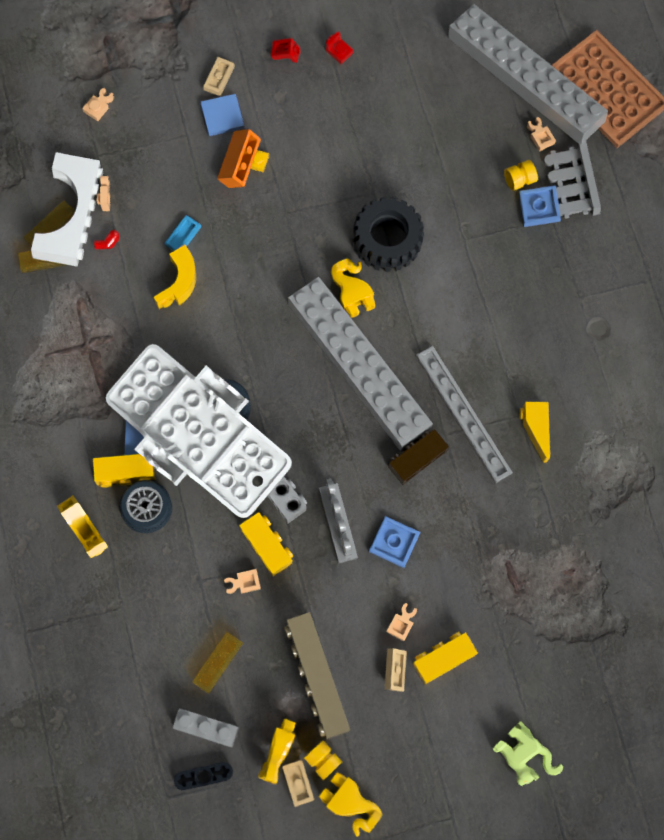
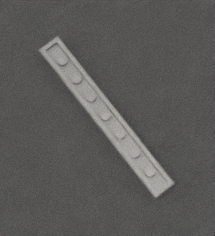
[416,346,513,484]

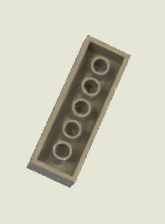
[284,612,350,740]

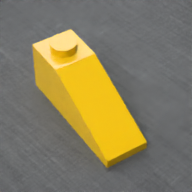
[520,402,550,462]

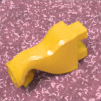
[331,259,375,318]
[258,719,296,784]
[319,772,382,836]

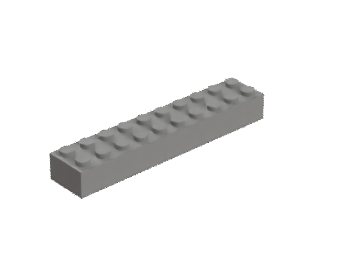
[449,4,608,144]
[288,277,433,451]

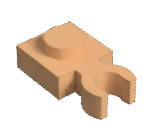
[82,88,114,121]
[527,117,556,151]
[97,176,110,211]
[224,569,261,594]
[387,603,417,641]

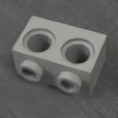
[267,476,307,524]

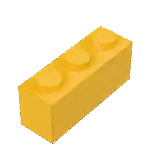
[93,454,155,488]
[239,512,293,576]
[413,632,478,685]

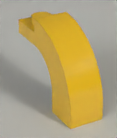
[153,245,196,309]
[57,495,108,558]

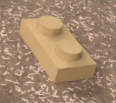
[203,57,235,96]
[385,648,407,692]
[282,760,314,807]

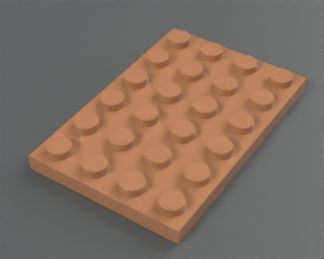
[551,30,664,148]

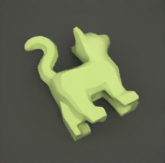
[492,721,563,786]

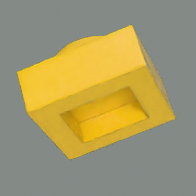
[251,150,269,172]

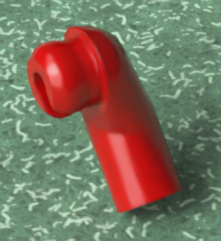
[94,230,120,249]

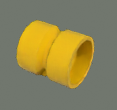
[504,160,538,191]
[304,740,342,780]

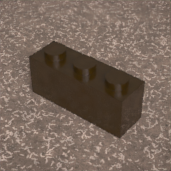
[388,429,449,485]

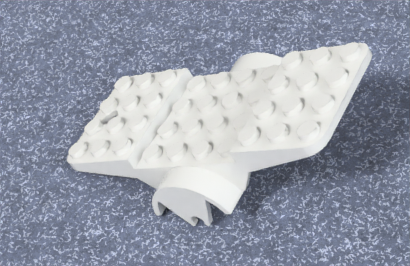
[106,344,292,518]

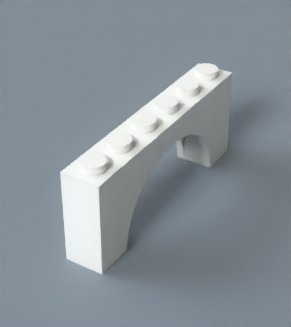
[31,153,103,266]

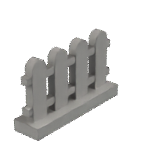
[544,141,601,219]
[319,478,358,563]

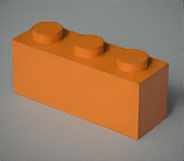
[217,129,261,188]

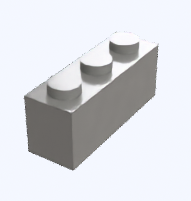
[173,708,239,748]

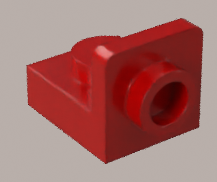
[326,31,354,64]
[271,38,300,63]

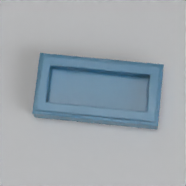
[165,215,201,251]

